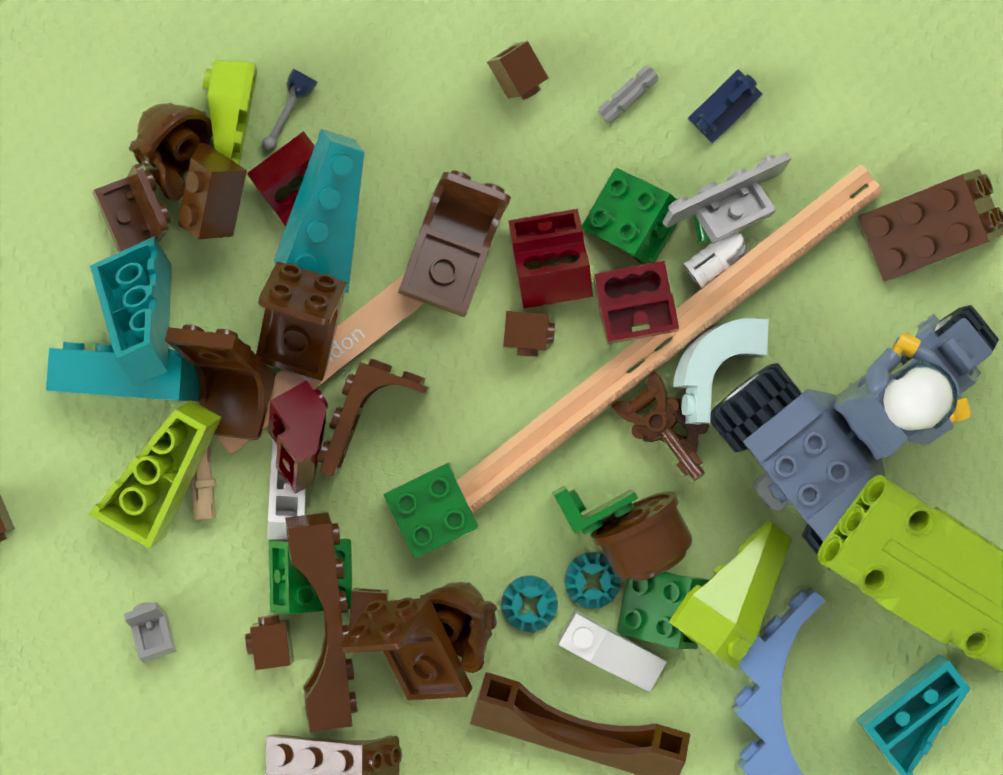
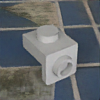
[124,603,177,663]

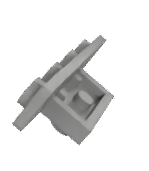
[662,153,792,244]

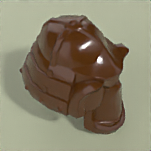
[129,103,213,201]
[420,582,497,673]

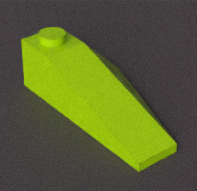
[202,60,257,165]
[669,521,792,670]

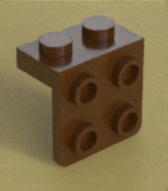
[93,163,171,252]

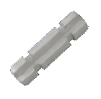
[598,65,659,123]

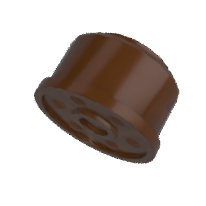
[591,491,692,581]

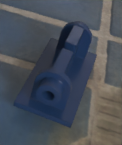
[687,69,762,143]

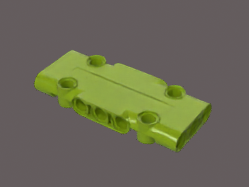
[818,475,1003,672]

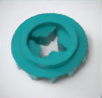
[564,552,621,609]
[501,576,558,632]

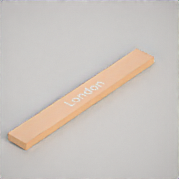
[216,274,425,454]

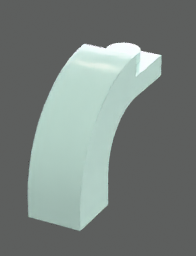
[673,318,769,425]

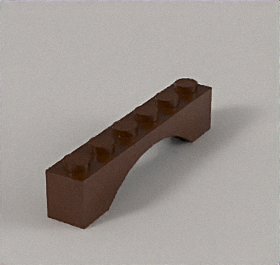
[285,512,358,732]
[470,672,690,775]

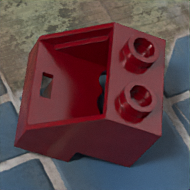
[247,131,315,226]
[508,209,593,309]
[593,260,679,345]
[268,380,328,494]

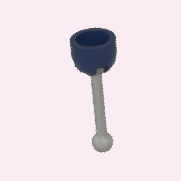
[262,68,318,151]

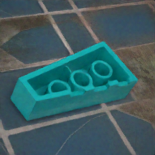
[274,129,364,293]
[90,236,172,387]
[46,342,200,402]

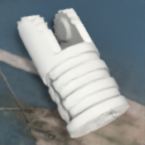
[683,232,746,289]

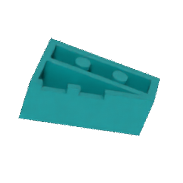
[856,654,971,775]

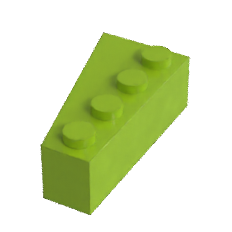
[89,400,222,549]

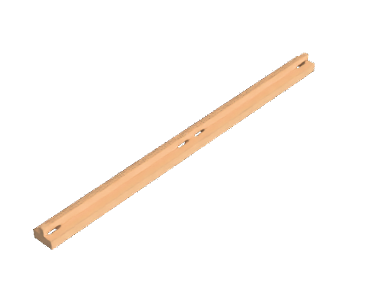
[457,164,882,514]

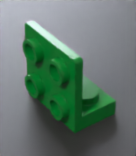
[582,168,678,264]
[383,462,478,558]
[552,486,638,535]
[269,538,352,614]
[617,572,709,649]

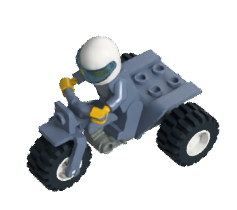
[710,305,999,570]

